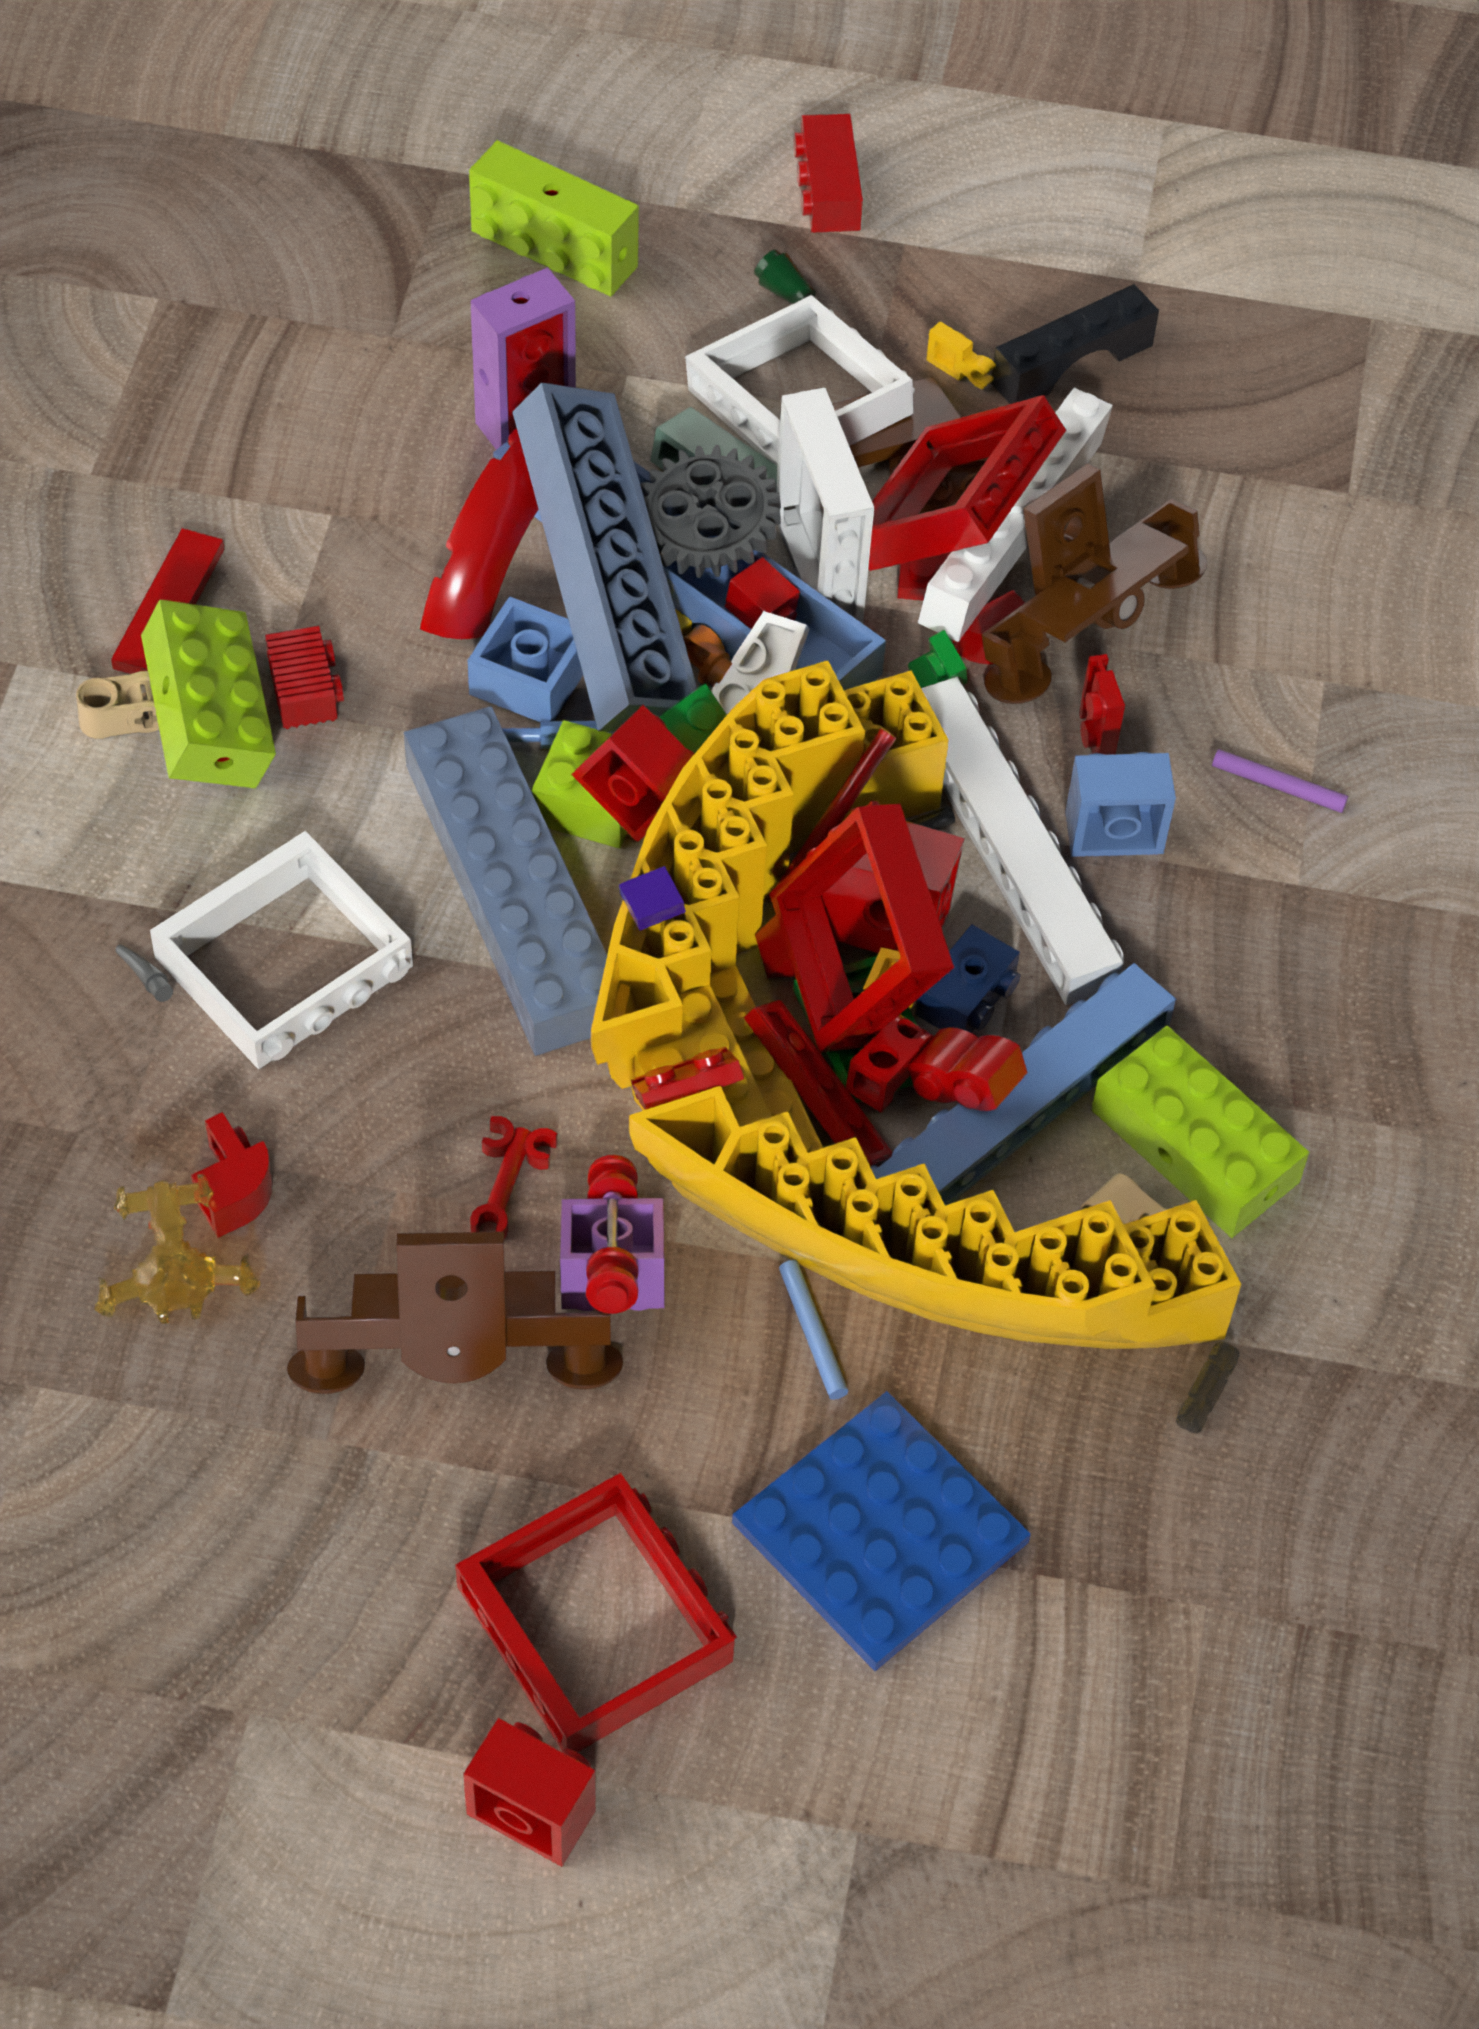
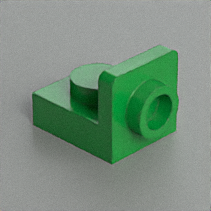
[908,630,968,688]

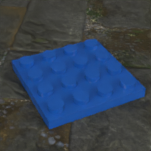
[732,1391,1031,1671]

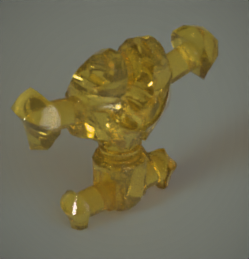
[93,1174,262,1324]

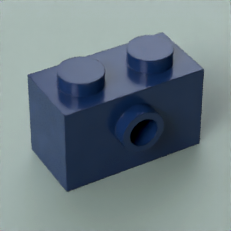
[915,924,1021,1033]

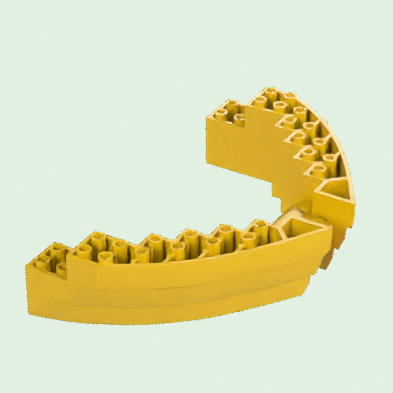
[591,660,1241,1349]

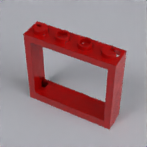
[868,395,1066,571]
[769,801,954,1053]
[455,1472,737,1752]

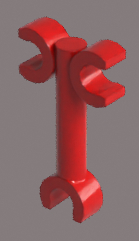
[470,1116,558,1239]

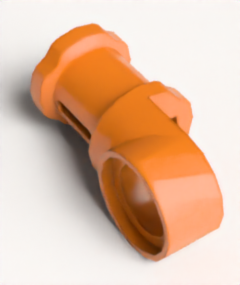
[683,624,732,687]

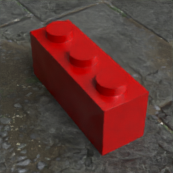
[793,114,863,233]

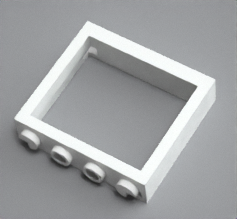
[685,295,915,465]
[776,387,874,624]
[150,831,413,1070]

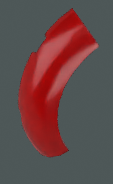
[420,428,539,640]

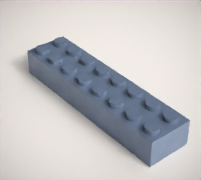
[513,383,697,732]
[404,706,607,1056]

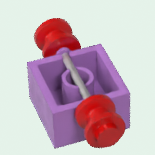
[560,1155,664,1314]

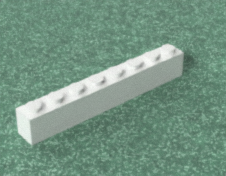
[918,388,1113,642]
[921,677,1124,1005]

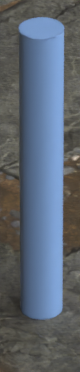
[779,1260,849,1400]

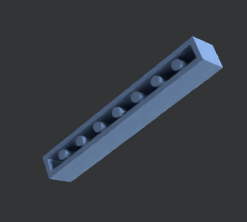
[871,963,1176,1205]

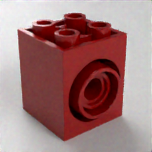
[821,807,965,953]

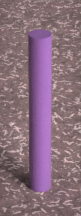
[1212,749,1349,813]

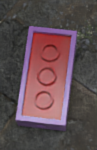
[470,267,576,450]

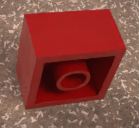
[571,704,695,842]
[463,1718,596,1867]

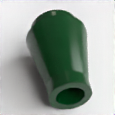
[754,249,816,304]

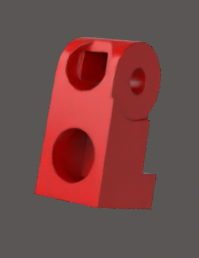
[846,1015,934,1113]

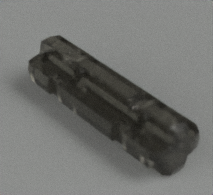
[1176,1341,1240,1434]

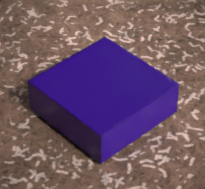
[619,866,686,931]

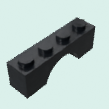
[991,284,1159,404]

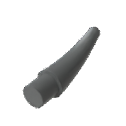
[115,945,173,1002]

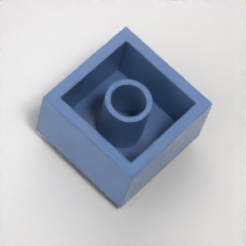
[467,596,583,722]
[1065,752,1176,857]

